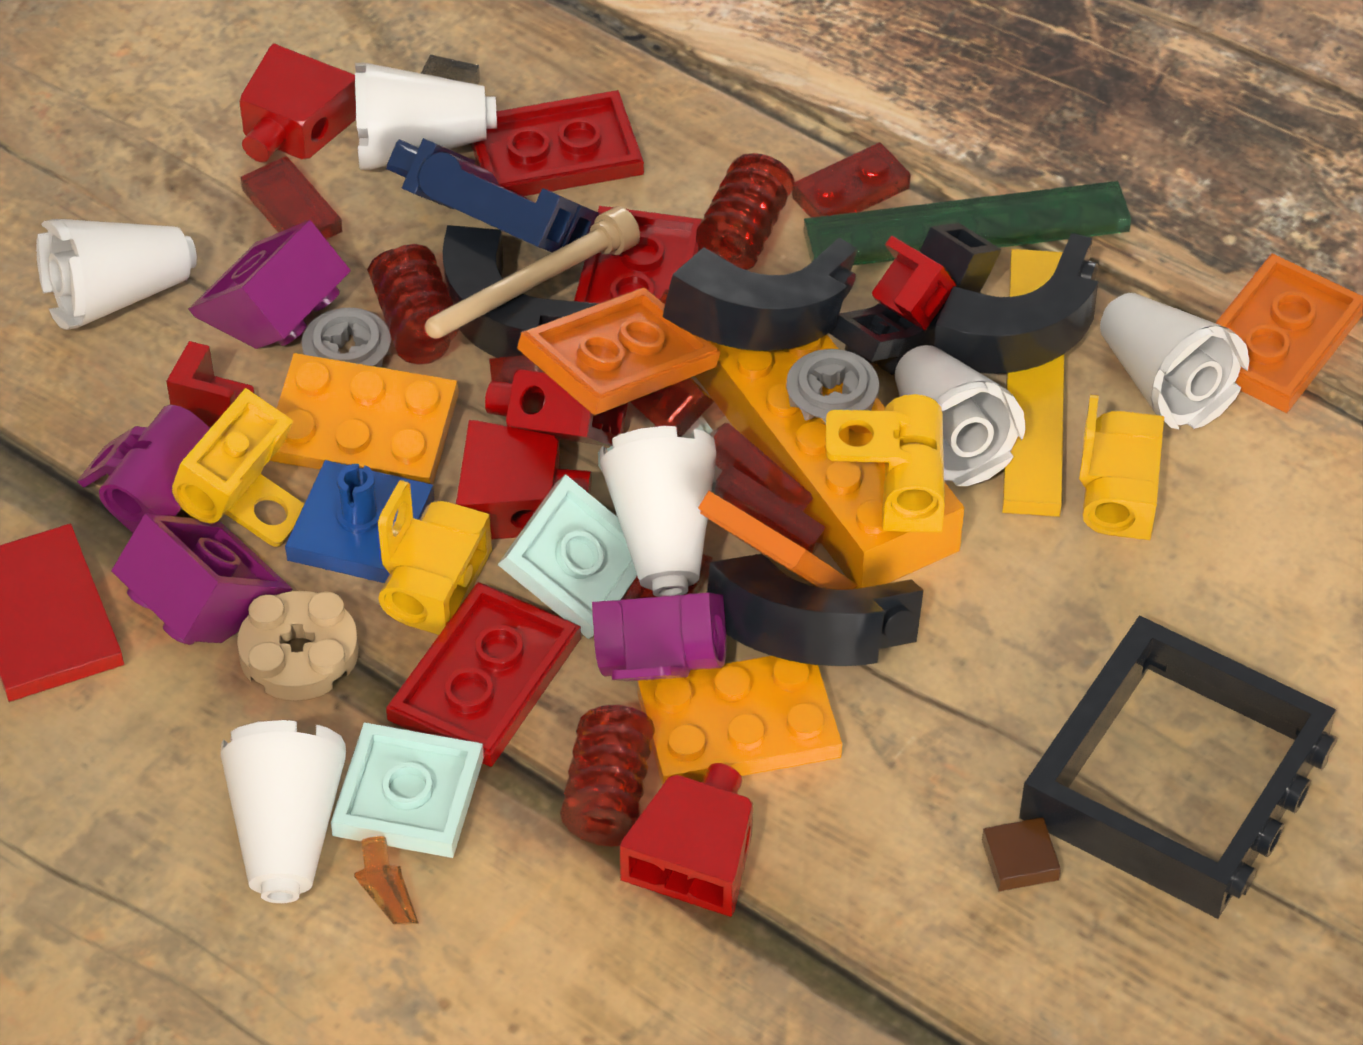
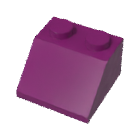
[188,220,351,349]
[111,513,293,645]

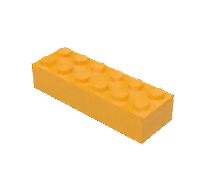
[695,335,965,589]

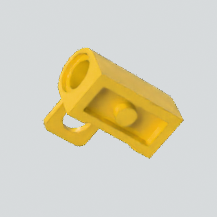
[172,388,304,547]
[826,394,945,533]
[1079,394,1164,540]
[378,480,492,635]

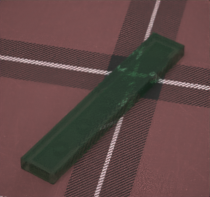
[803,181,1131,265]

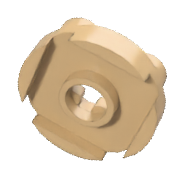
[237,591,359,700]

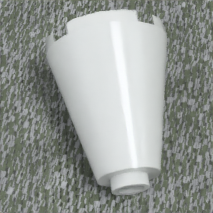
[355,63,497,170]
[36,219,197,330]
[1100,293,1250,430]
[895,345,1026,486]
[599,426,717,597]
[221,720,346,903]

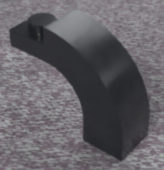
[829,223,1001,375]
[442,225,599,369]
[934,233,1098,374]
[662,238,858,351]
[707,553,924,666]

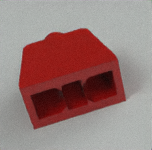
[239,43,356,162]
[485,369,628,447]
[456,420,592,540]
[620,763,753,917]

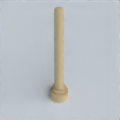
[425,206,640,338]

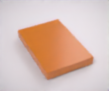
[1216,253,1363,413]
[517,288,721,416]
[698,491,857,590]

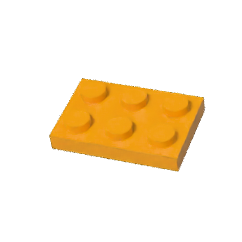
[269,353,459,484]
[637,656,842,785]

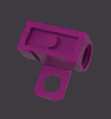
[77,405,210,533]
[592,593,726,682]

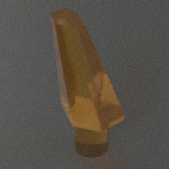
[354,836,419,925]

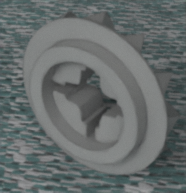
[302,308,391,368]
[786,349,879,424]

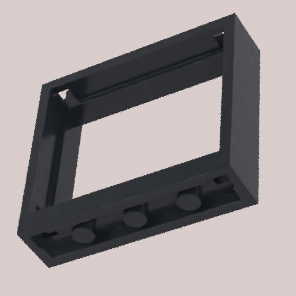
[1019,615,1338,919]

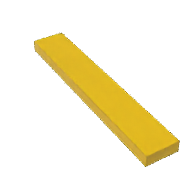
[1002,249,1064,517]

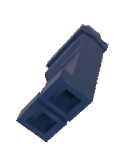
[386,138,599,252]

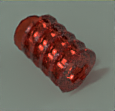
[696,153,794,270]
[367,244,460,365]
[560,705,655,847]

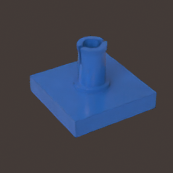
[285,460,435,583]

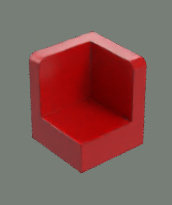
[872,235,957,331]
[166,341,255,428]

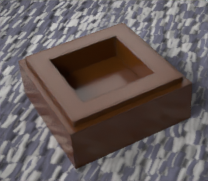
[982,817,1061,892]

